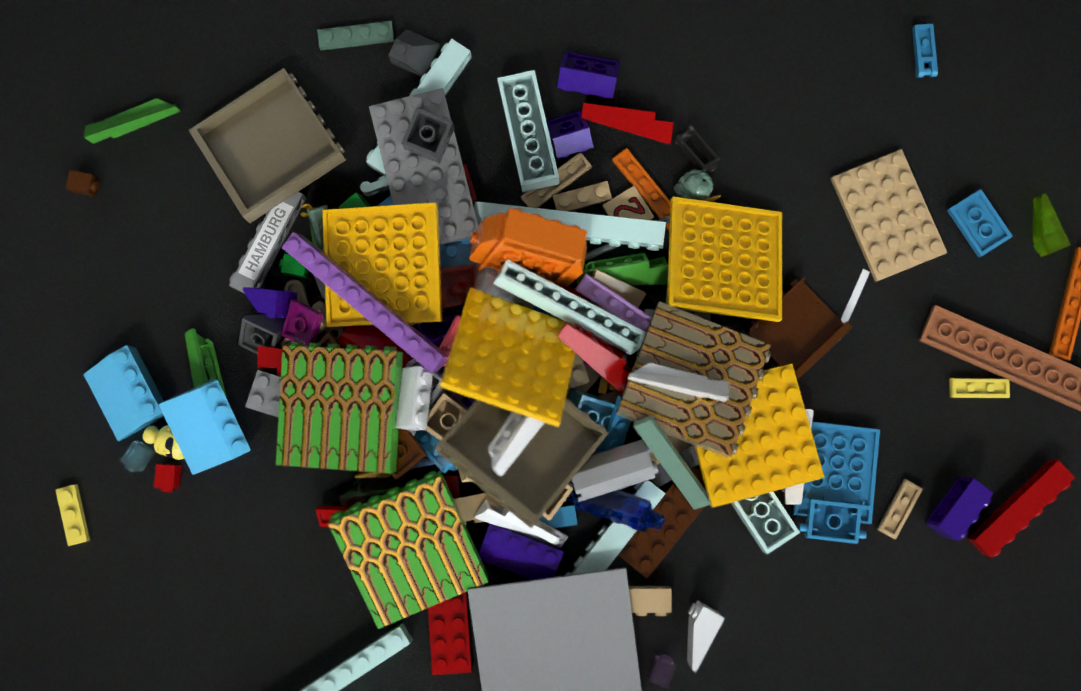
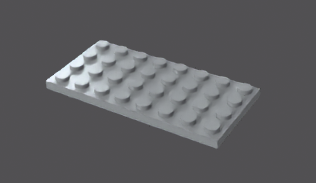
[369,88,478,245]

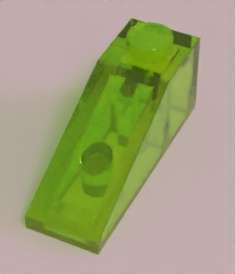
[1033,193,1071,257]

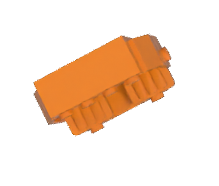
[469,208,587,287]

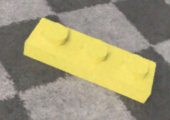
[56,484,90,546]

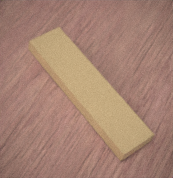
[521,152,592,208]

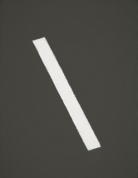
[841,269,870,323]

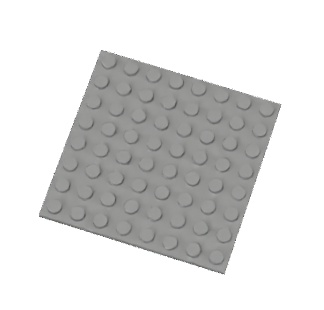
[468,568,642,691]

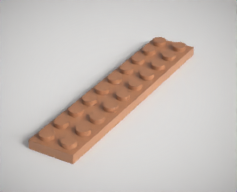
[918,305,1081,412]

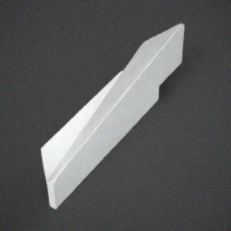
[628,363,729,402]

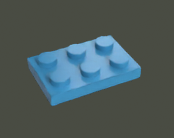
[947,189,1013,258]

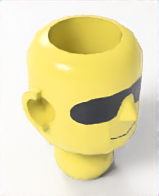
[143,425,185,460]

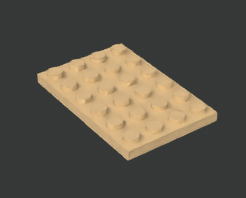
[831,149,947,282]

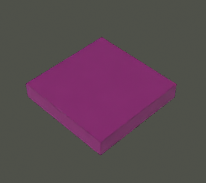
[281,299,324,347]

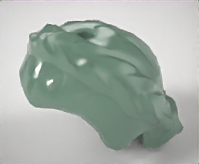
[674,169,714,200]

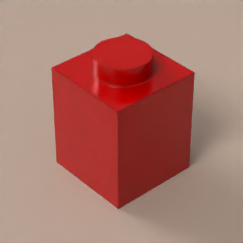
[154,464,182,492]

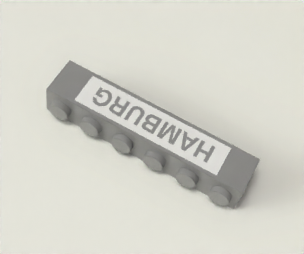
[229,192,307,293]

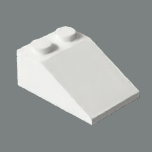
[687,601,725,672]

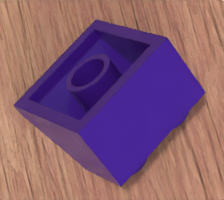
[546,111,593,158]
[243,287,298,318]

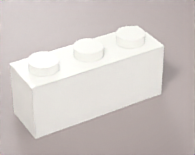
[395,366,433,431]

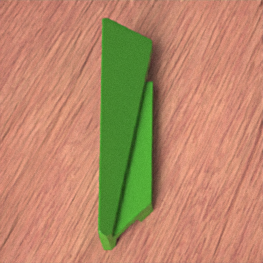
[84,98,180,144]
[576,253,668,286]
[185,328,227,397]

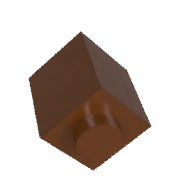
[65,170,100,197]

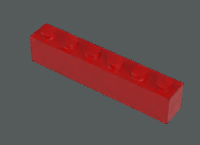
[967,460,1075,558]

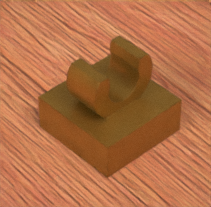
[597,376,616,395]

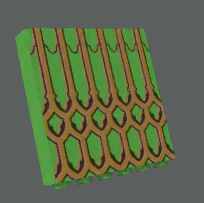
[276,342,403,473]
[328,471,488,629]

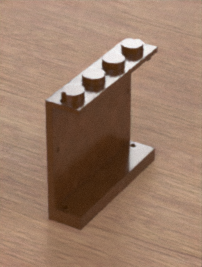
[746,277,853,380]

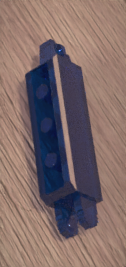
[566,483,665,532]

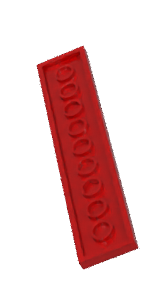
[420,475,472,675]

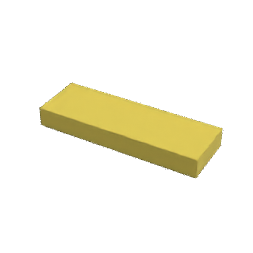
[949,378,1010,398]

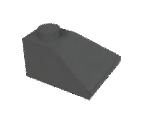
[388,29,440,77]
[238,314,285,354]

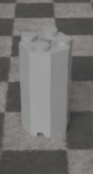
[572,439,658,502]

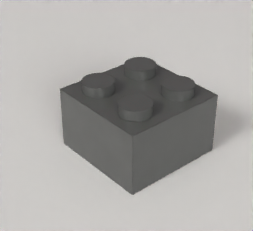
[401,107,455,164]

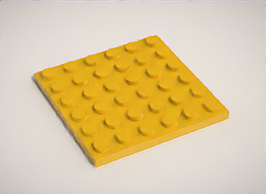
[667,196,782,322]
[322,202,442,327]
[440,287,575,427]
[694,364,825,508]

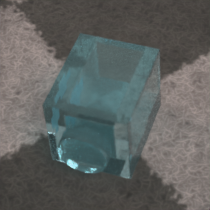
[120,441,156,472]

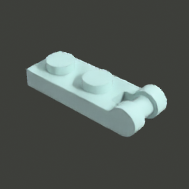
[360,175,390,197]

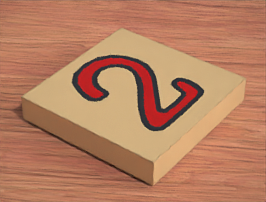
[602,186,654,220]

